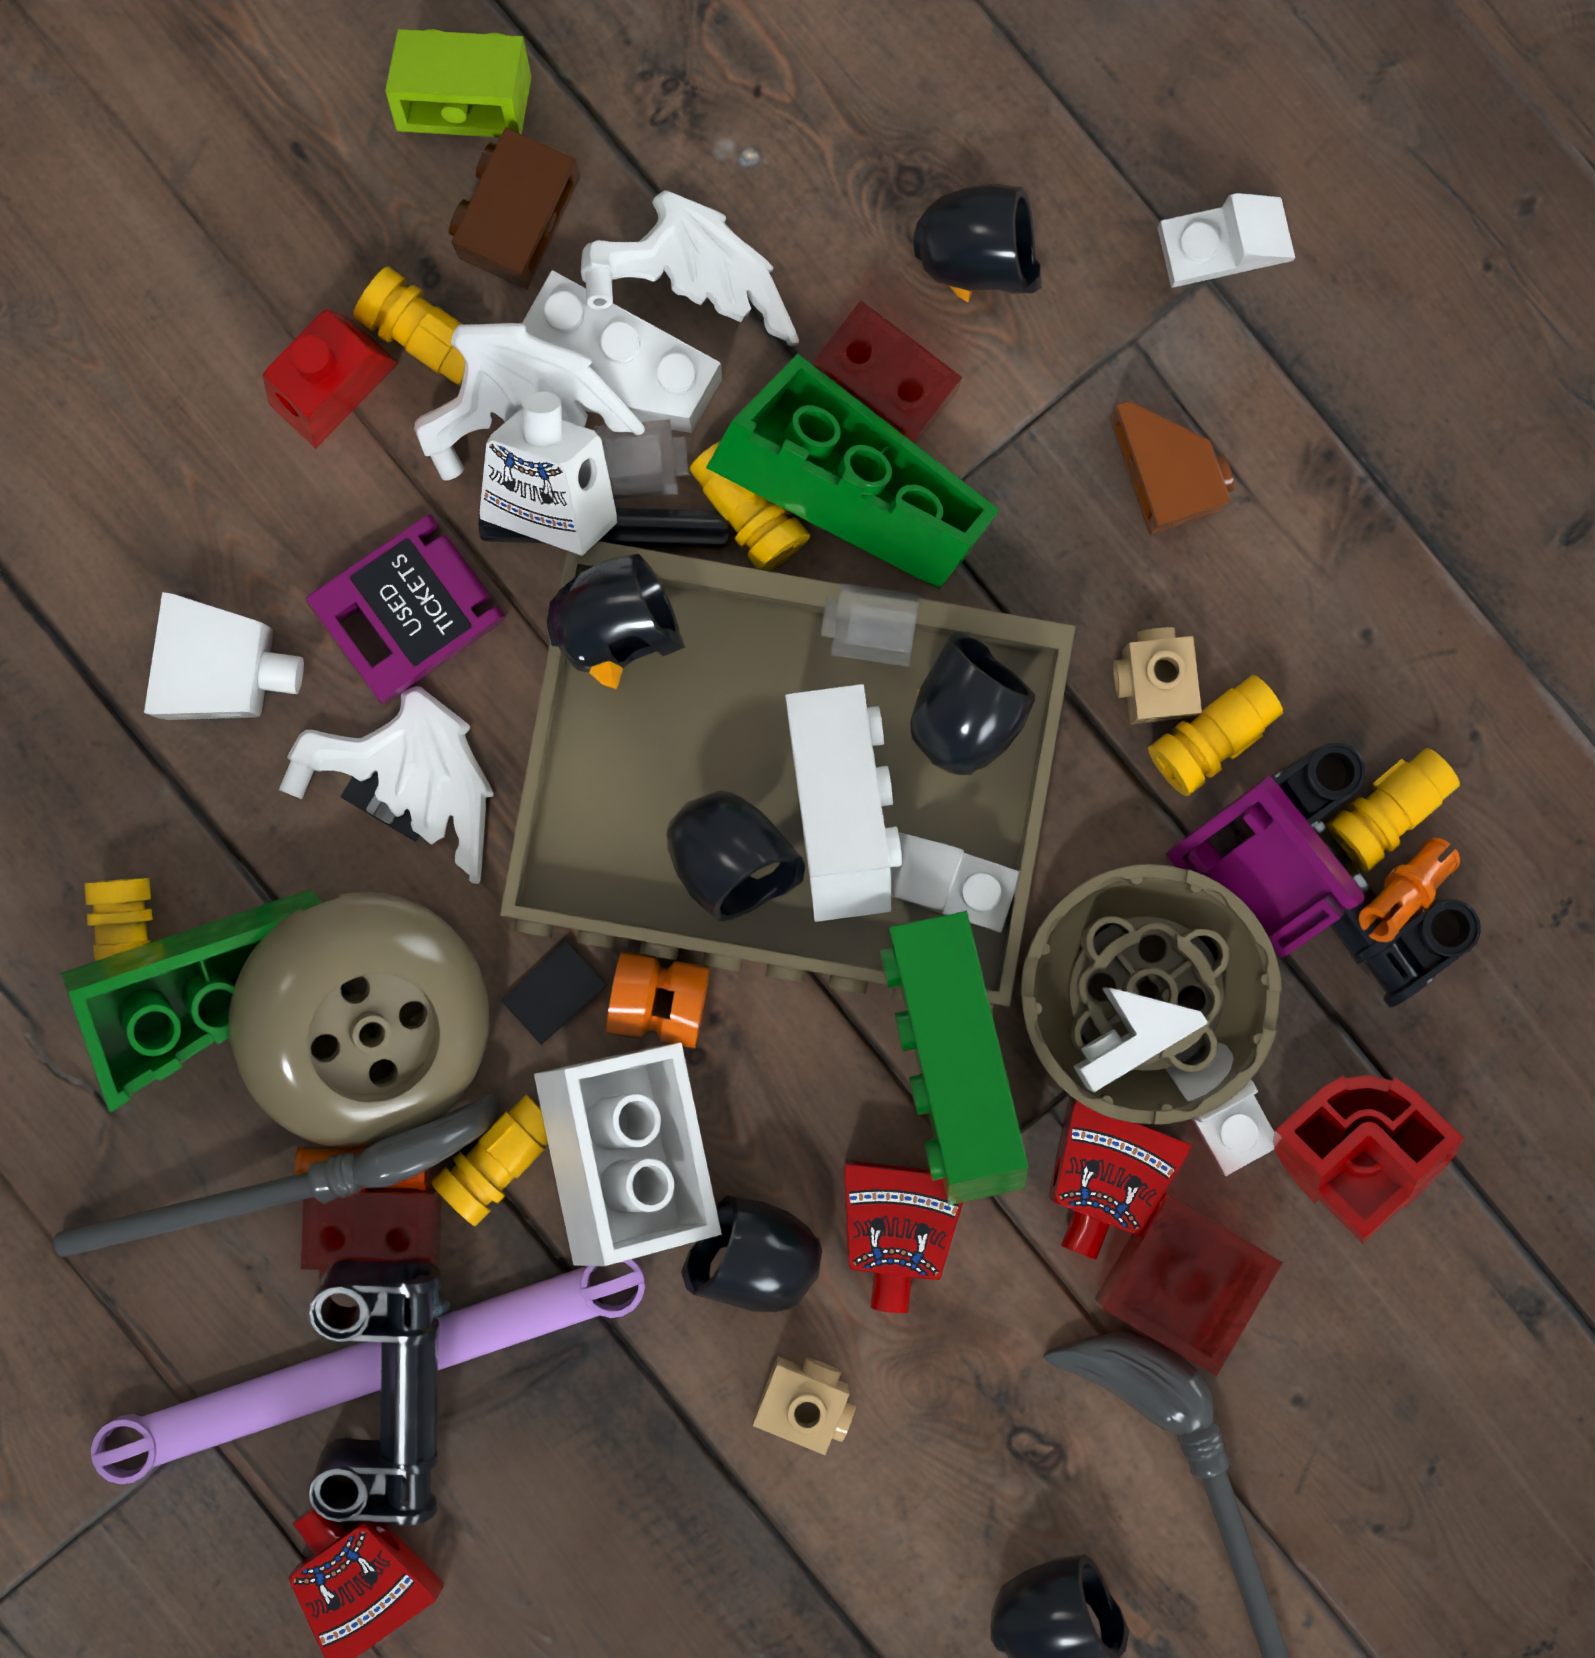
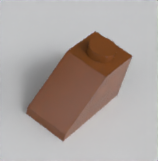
[1109,401,1234,535]

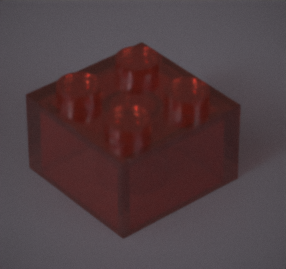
[1094,1192,1283,1376]

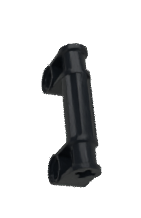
[1271,743,1481,1008]
[309,1259,440,1525]

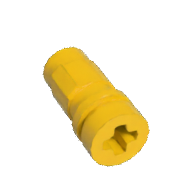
[352,266,465,388]
[689,441,811,571]
[1148,674,1283,797]
[1325,748,1460,873]
[84,878,153,961]
[430,1094,548,1226]

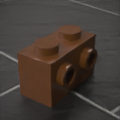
[449,127,580,290]

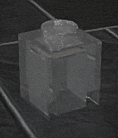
[594,419,689,499]
[821,583,919,667]

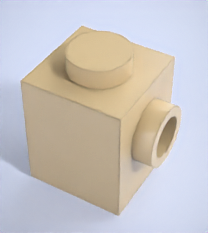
[1113,627,1202,725]
[753,1355,856,1455]

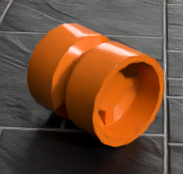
[606,951,710,1049]

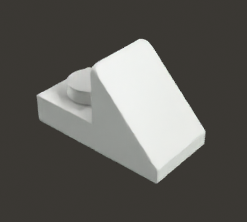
[1157,193,1295,288]
[891,832,1018,933]
[1073,987,1208,1092]
[1165,1043,1275,1176]

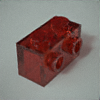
[814,300,962,445]
[301,1188,442,1280]

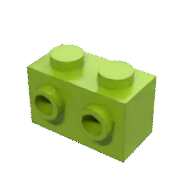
[385,29,532,138]

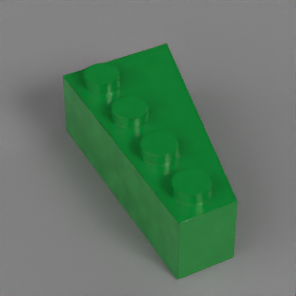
[706,353,1000,589]
[60,889,323,1113]
[880,911,1029,1206]

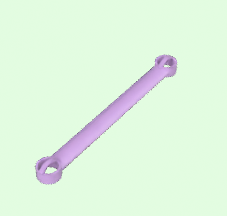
[91,1258,647,1484]

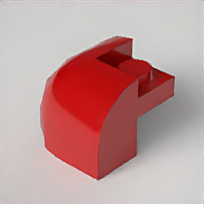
[1273,1075,1464,1244]

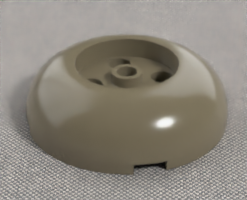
[1021,864,1282,1125]
[229,892,490,1149]

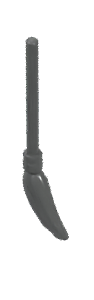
[53,1093,500,1257]
[1043,1331,1290,1658]

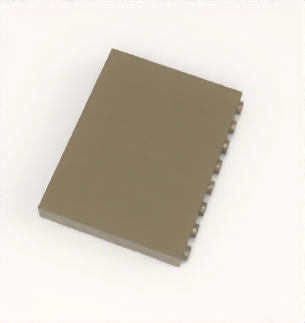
[500,541,1076,1015]

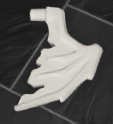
[581,191,799,346]
[414,323,645,481]
[279,686,494,884]

